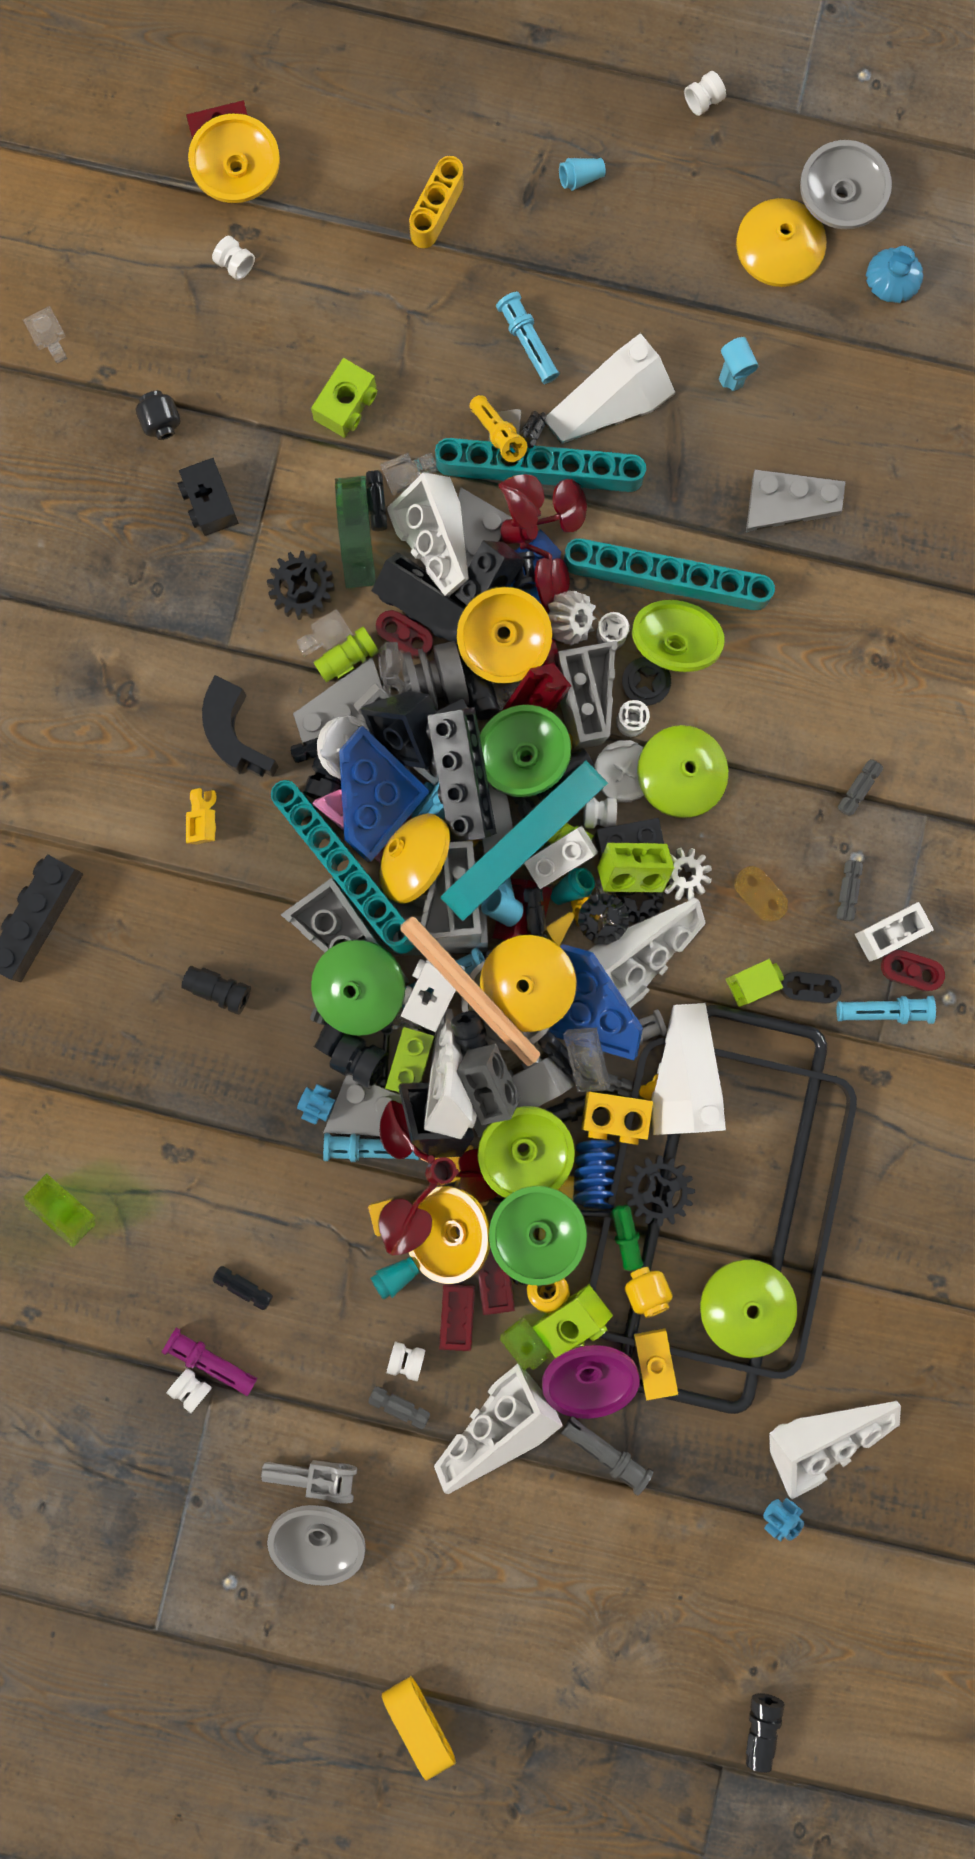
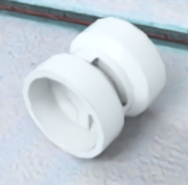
[684,71,726,116]
[212,236,255,281]
[596,612,629,649]
[616,700,650,737]
[583,797,617,829]
[386,1341,426,1381]
[166,1368,212,1414]

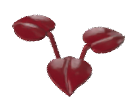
[498,474,587,614]
[378,1100,499,1256]

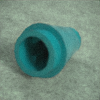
[551,868,595,905]
[370,1257,420,1300]

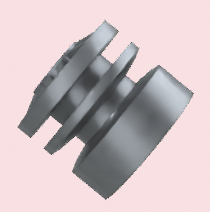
[402,641,470,712]

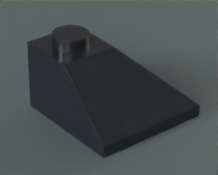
[360,692,437,769]
[398,1083,474,1158]

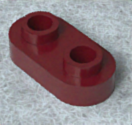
[376,610,433,659]
[881,950,945,992]

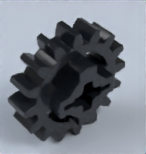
[267,551,335,620]
[624,1155,695,1226]

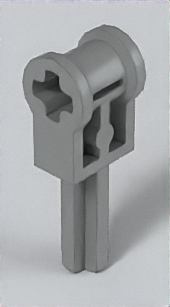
[261,1460,357,1504]

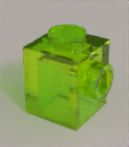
[499,1315,549,1371]

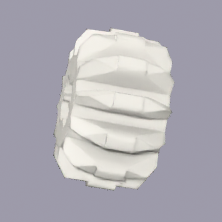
[547,590,597,645]
[664,848,712,901]

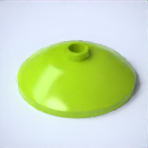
[632,600,725,672]
[637,725,728,818]
[478,1106,575,1198]
[700,1259,797,1358]

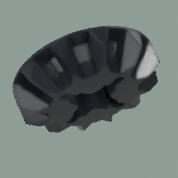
[622,657,671,707]
[614,892,664,923]
[578,894,629,945]

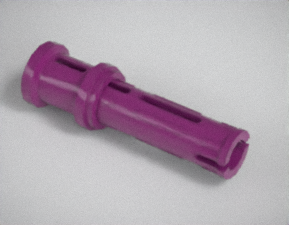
[161,1327,258,1396]

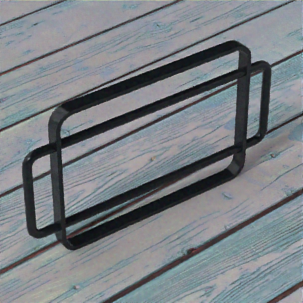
[589,1005,857,1414]

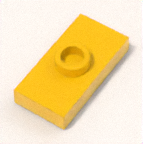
[634,1328,678,1401]

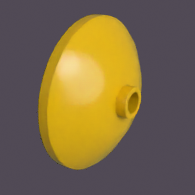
[188,114,280,203]
[736,198,827,287]
[457,587,552,683]
[379,813,450,904]
[480,935,577,1032]
[408,1186,490,1284]

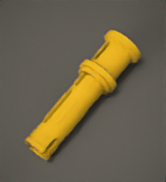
[470,395,527,462]

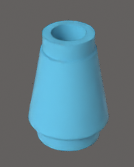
[559,158,606,190]

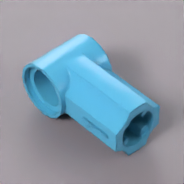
[719,337,759,391]
[481,877,523,927]

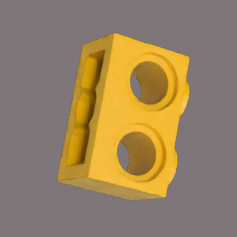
[581,1092,653,1145]

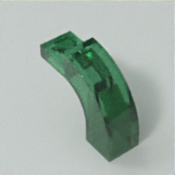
[335,476,376,588]

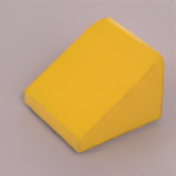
[544,912,575,946]
[368,1198,394,1237]

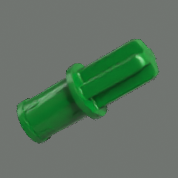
[612,1205,644,1271]

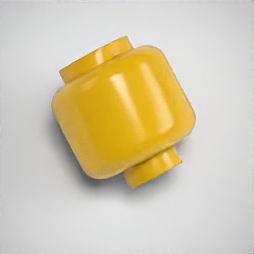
[625,1267,673,1318]
[527,1278,570,1313]

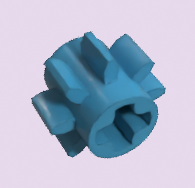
[297,1084,336,1125]
[763,1498,804,1542]

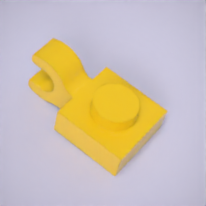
[186,788,216,845]

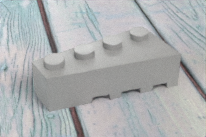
[281,878,410,985]

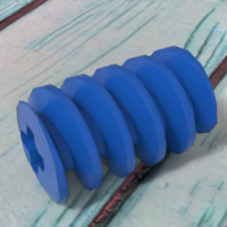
[573,1139,616,1209]

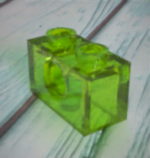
[23,1173,96,1248]

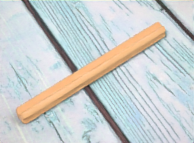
[400,916,540,1066]

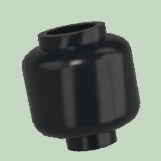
[135,390,181,440]

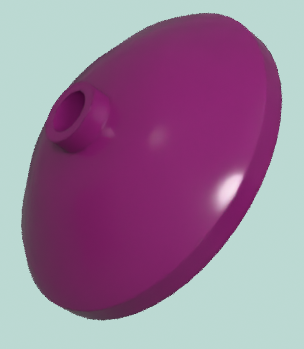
[542,1345,640,1419]

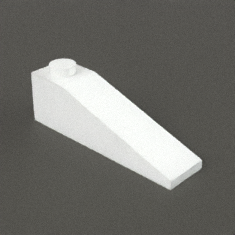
[545,333,675,444]
[387,472,469,596]
[588,898,706,1008]
[651,1003,726,1135]
[424,1008,477,1139]
[434,1364,563,1494]
[769,1401,901,1499]

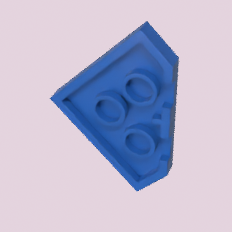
[339,726,430,862]
[548,944,643,1061]

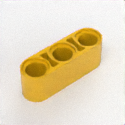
[409,156,464,248]
[382,1676,456,1781]

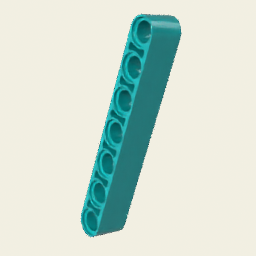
[435,438,646,492]
[564,538,775,610]
[440,760,608,921]
[271,780,415,954]

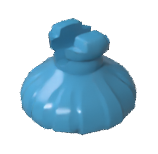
[866,246,924,303]

